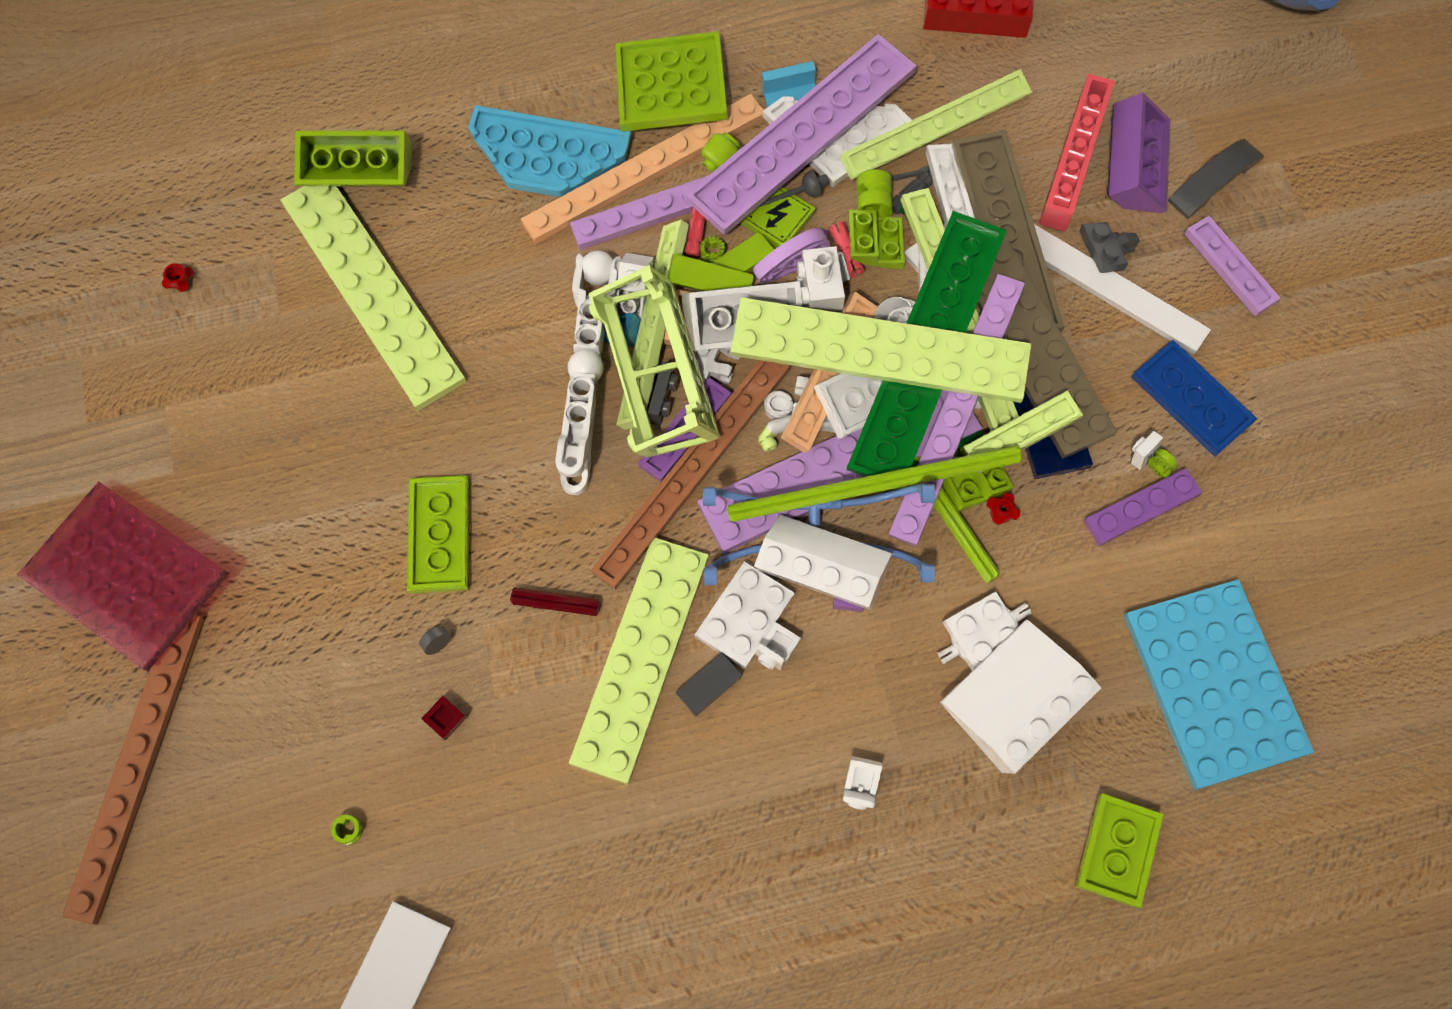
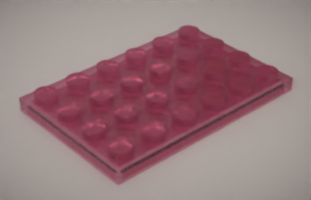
[17,481,229,672]

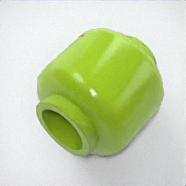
[701,132,741,173]

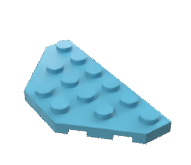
[468,105,631,197]

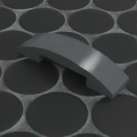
[1168,138,1264,219]

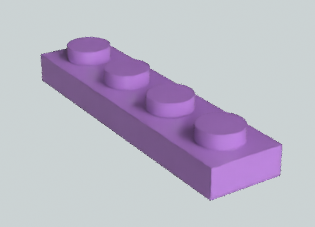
[638,377,732,482]
[1084,468,1203,547]

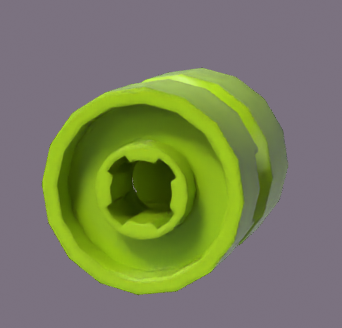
[857,169,893,217]

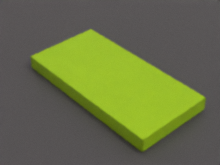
[407,475,469,594]

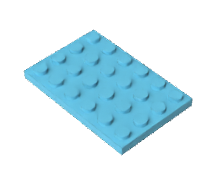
[1124,579,1314,791]

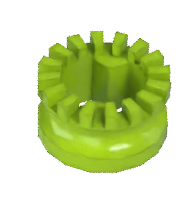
[700,236,725,263]
[1147,449,1178,478]
[331,814,363,845]

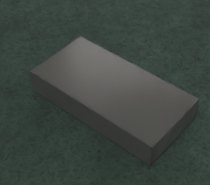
[675,653,742,717]

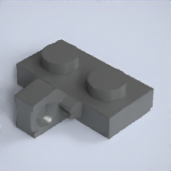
[1079,222,1140,273]

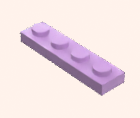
[1185,216,1281,317]

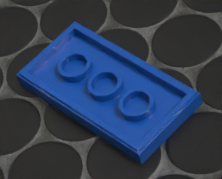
[1131,340,1258,457]

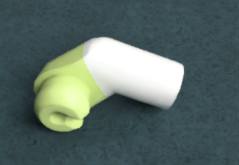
[758,415,791,452]

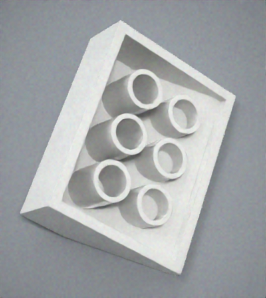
[940,620,1101,774]

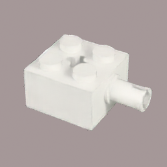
[796,246,845,313]

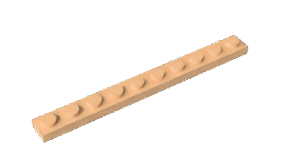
[521,94,764,244]

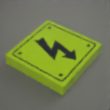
[739,187,816,248]

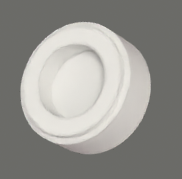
[764,391,793,420]

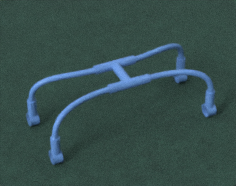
[703,483,935,585]

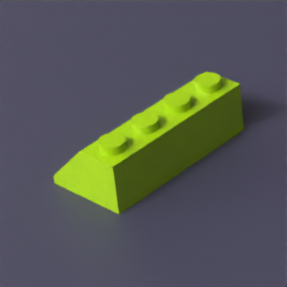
[294,131,412,186]

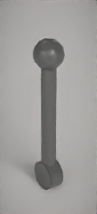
[892,166,931,181]

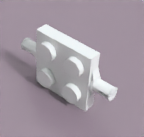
[937,592,1032,671]

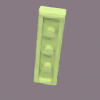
[963,390,1083,474]

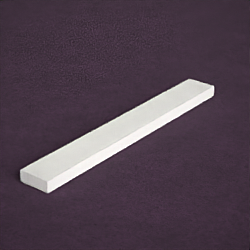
[1034,224,1211,355]

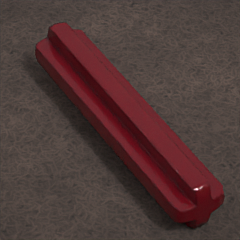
[510,587,600,616]

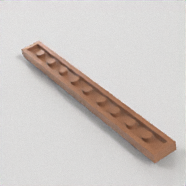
[591,360,790,590]
[62,610,205,925]

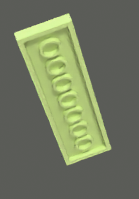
[569,538,709,785]

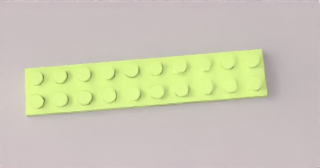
[280,186,466,411]
[730,297,1031,403]

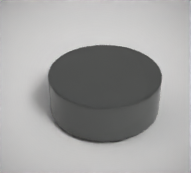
[419,626,451,655]

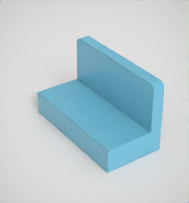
[761,61,816,108]

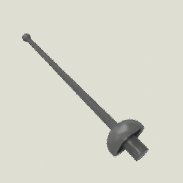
[757,170,829,208]

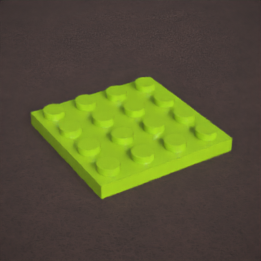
[615,31,728,132]

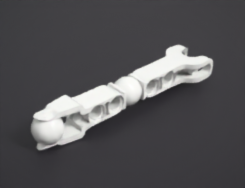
[555,250,621,495]

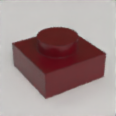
[421,695,467,741]

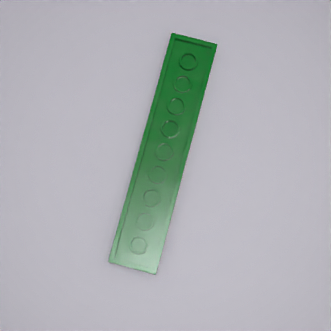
[846,211,1007,489]

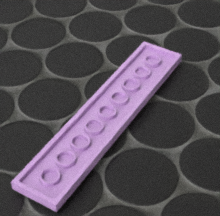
[686,34,917,235]
[697,390,983,554]

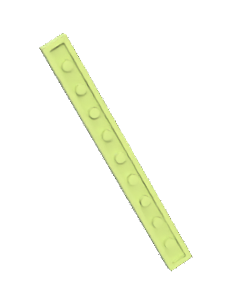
[901,188,1019,432]

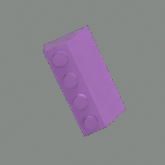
[1107,93,1170,213]

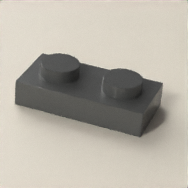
[648,361,678,426]

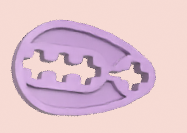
[753,228,830,284]

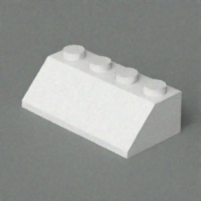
[681,281,802,351]
[754,515,893,611]

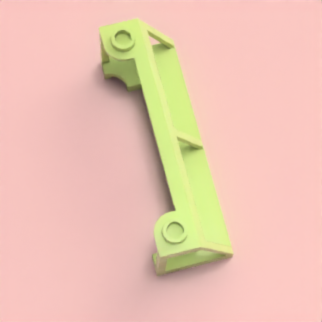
[588,265,720,458]

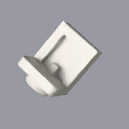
[755,622,801,671]
[843,756,882,810]

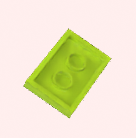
[1075,793,1164,909]

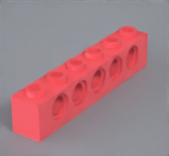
[1039,74,1115,232]

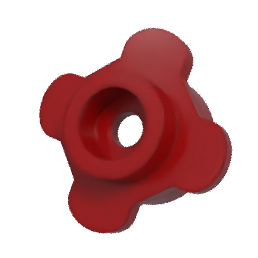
[161,263,194,292]
[986,493,1020,525]

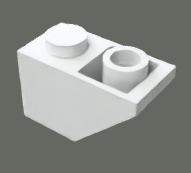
[616,253,653,319]

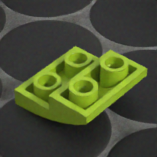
[848,209,905,269]
[943,443,1014,512]

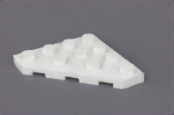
[763,96,912,188]

